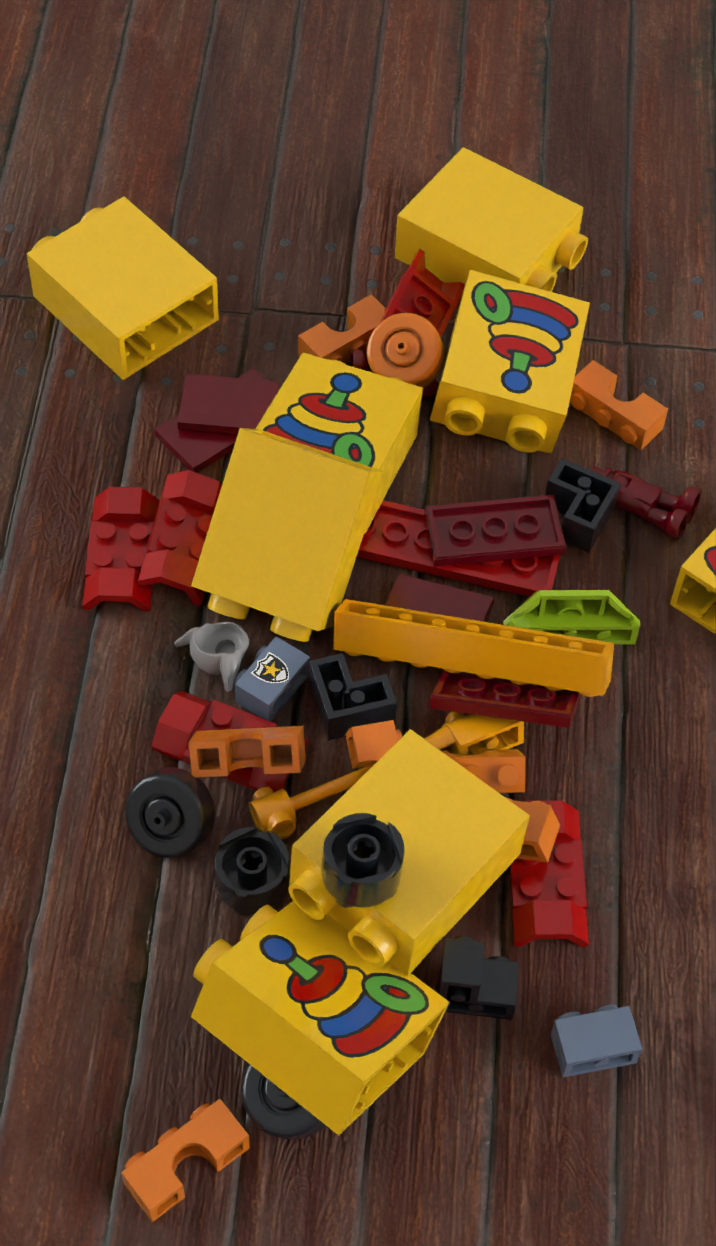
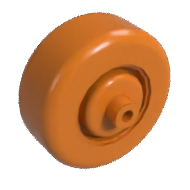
[367,313,445,388]

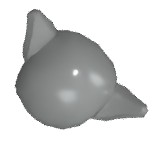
[174,622,249,692]

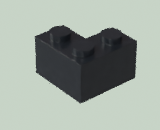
[545,458,621,553]
[309,653,397,741]
[438,936,519,1020]

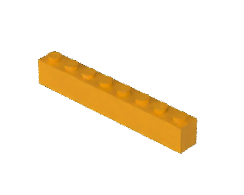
[333,599,614,697]

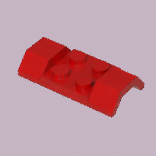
[380,249,465,337]
[137,470,222,606]
[83,487,160,612]
[151,691,309,792]
[509,800,589,947]

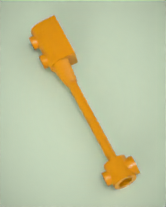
[249,711,524,840]

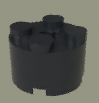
[321,813,405,908]
[214,827,289,916]

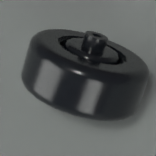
[125,767,215,858]
[241,1064,326,1140]

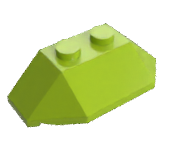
[503,590,640,645]

